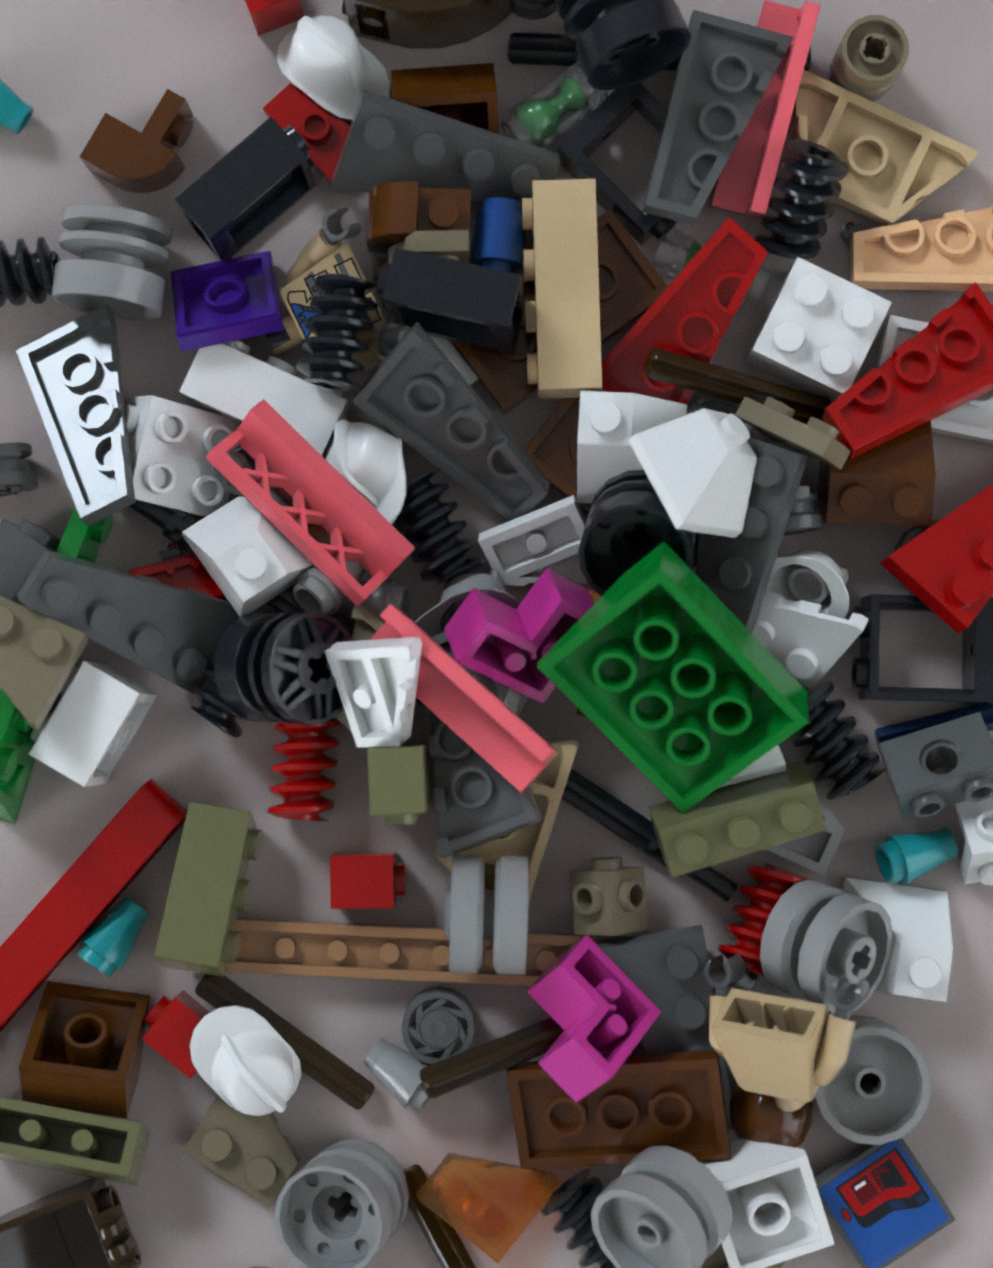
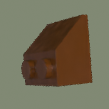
[391,63,499,134]
[817,407,936,526]
[19,981,150,1118]

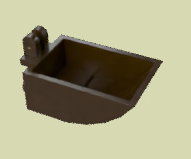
[342,0,513,49]
[0,1178,141,1268]

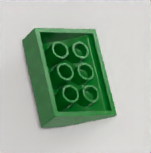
[537,542,809,813]

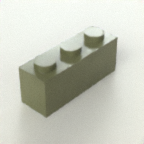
[367,744,431,825]
[648,760,826,878]
[154,802,262,977]
[0,1097,150,1186]

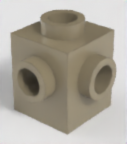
[570,857,648,936]

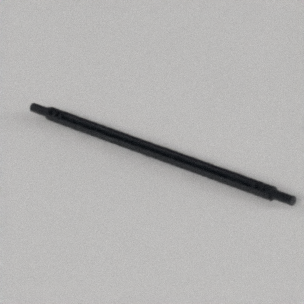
[128,500,738,902]

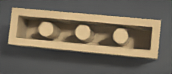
[522,179,602,399]

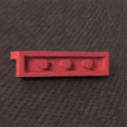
[710,0,821,219]
[205,399,415,607]
[370,603,559,793]

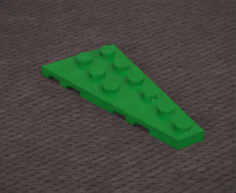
[0,507,113,824]

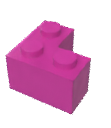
[444,568,595,703]
[527,934,661,1103]

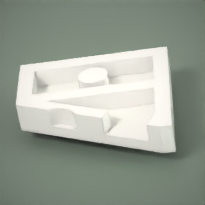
[478,495,588,586]
[752,591,869,690]
[325,637,422,747]

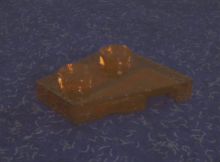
[415,1153,561,1263]

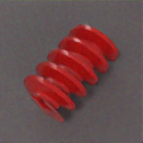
[267,717,341,821]
[717,863,807,975]

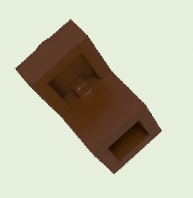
[79,89,193,193]
[367,181,472,252]

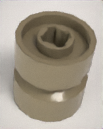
[829,15,909,102]

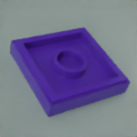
[171,251,284,352]

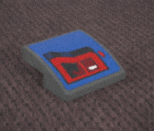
[814,1138,956,1268]

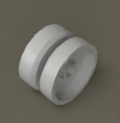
[445,854,528,975]
[760,879,893,1013]
[811,1015,931,1145]
[591,1146,732,1268]

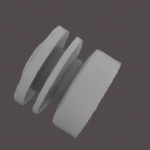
[51,204,173,320]
[274,1138,409,1268]

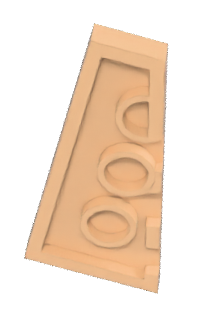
[849,204,993,292]

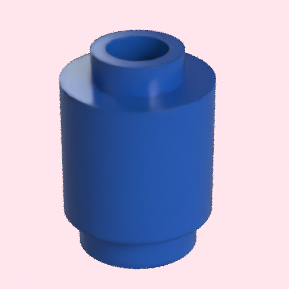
[471,197,526,272]

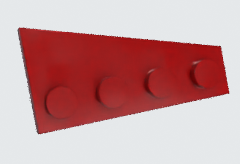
[602,216,768,405]
[822,282,993,460]
[879,483,993,634]

